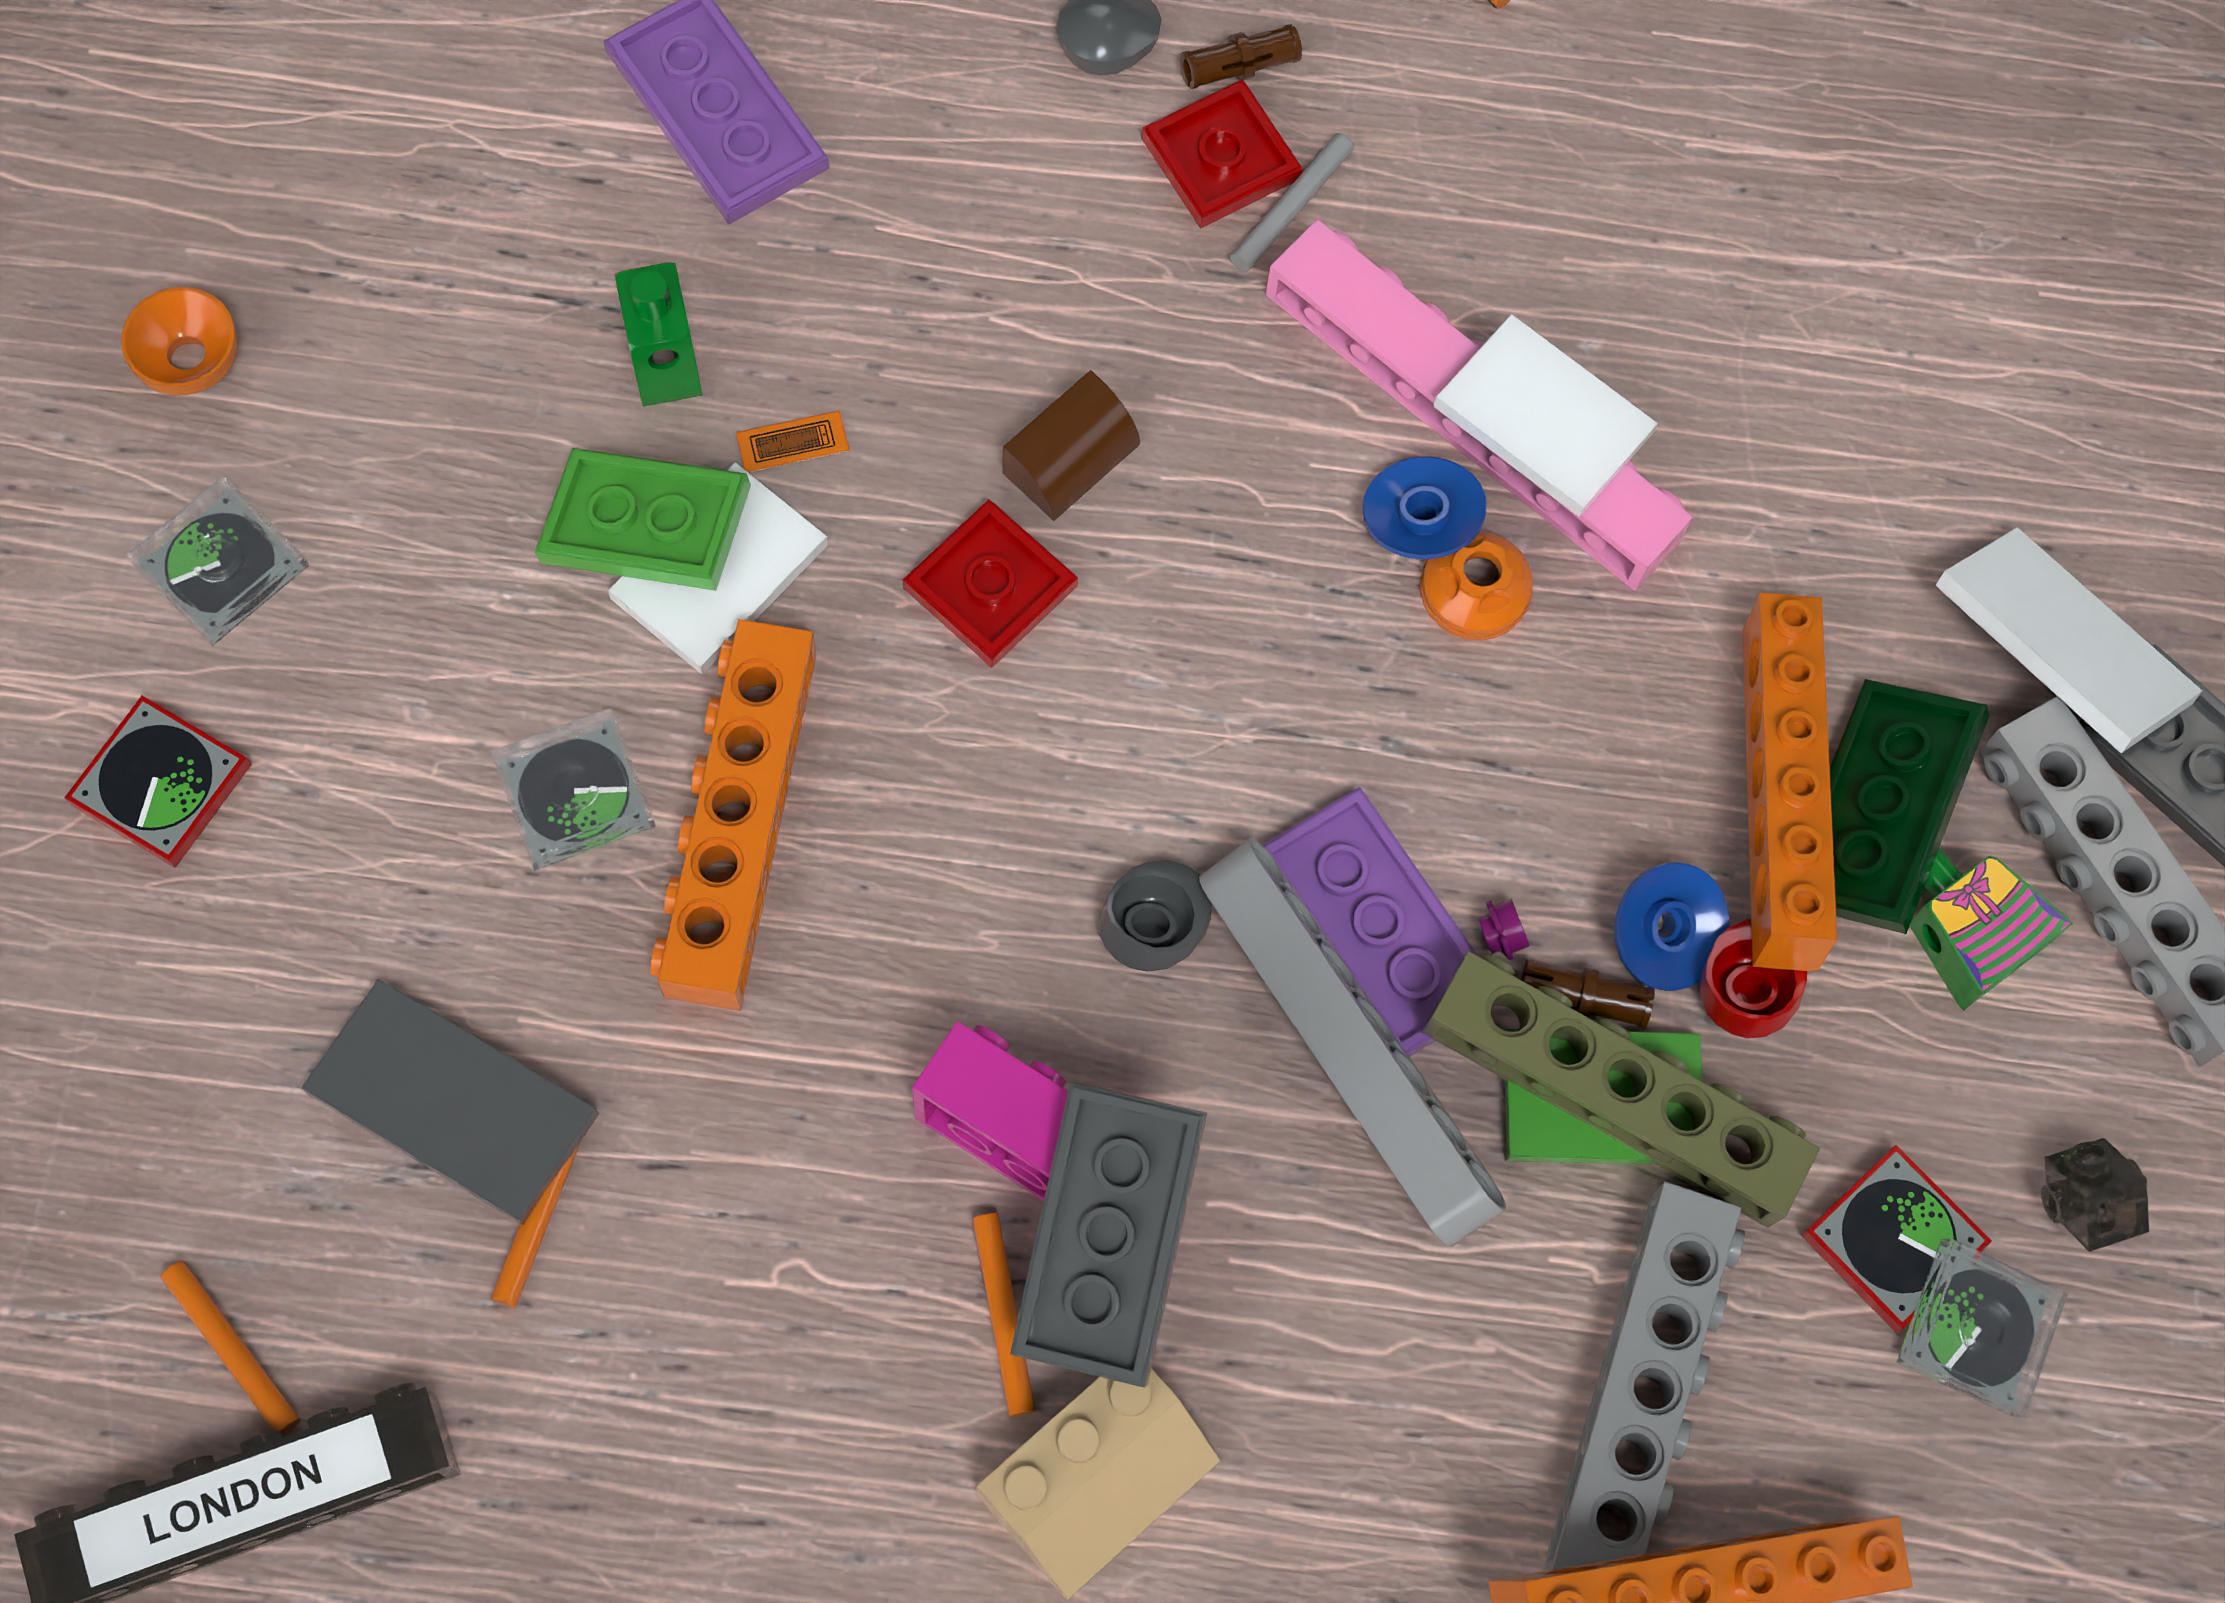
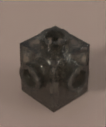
[2041,1138,2149,1252]

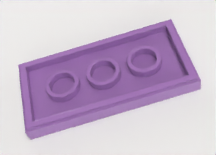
[604,0,829,224]
[1263,787,1478,1057]

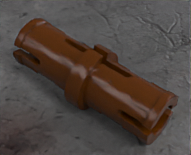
[1180,24,1302,89]
[1521,959,1655,1029]

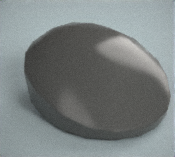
[1057,0,1162,75]
[1100,861,1212,972]

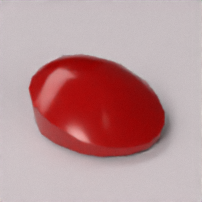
[1700,919,1807,1039]

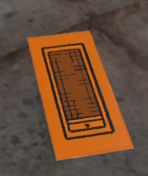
[736,410,850,472]

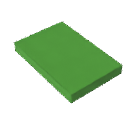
[535,448,751,591]
[1504,1028,1702,1165]

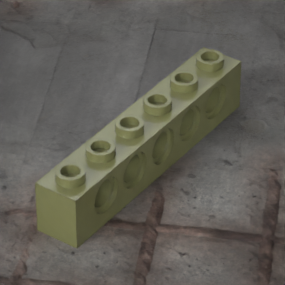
[1421,951,1820,1228]

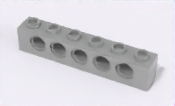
[1979,696,2225,1067]
[1542,1181,1745,1571]

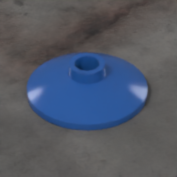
[1363,457,1487,559]
[1614,862,1729,991]

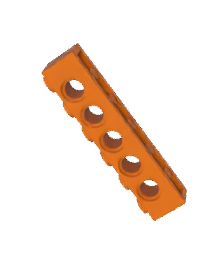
[1742,592,1837,972]
[650,619,817,1011]
[1488,1516,1913,1603]

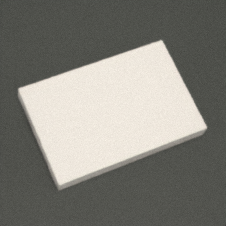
[1433,314,1658,517]
[608,462,828,675]

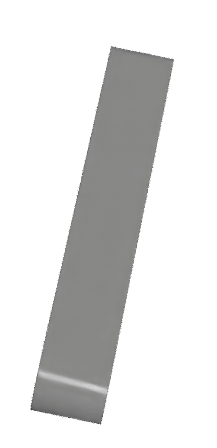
[1199,837,1506,1247]

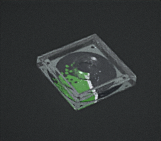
[127,476,309,646]
[490,708,656,871]
[1896,1238,2068,1418]

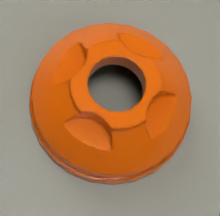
[121,287,238,396]
[1420,531,1533,640]

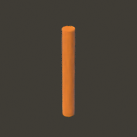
[490,1144,580,1309]
[972,1213,1036,1418]
[160,1261,301,1437]

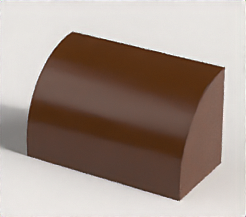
[1003,370,1140,521]

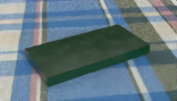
[1830,679,1990,934]

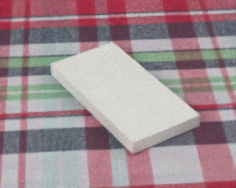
[1936,527,2202,753]

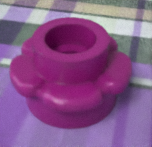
[1478,898,1530,960]

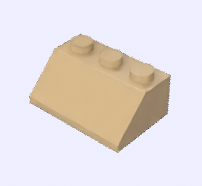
[977,1368,1221,1601]

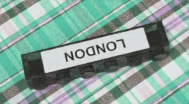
[14,1383,461,1603]

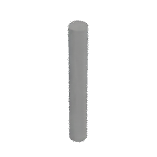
[1230,133,1354,272]

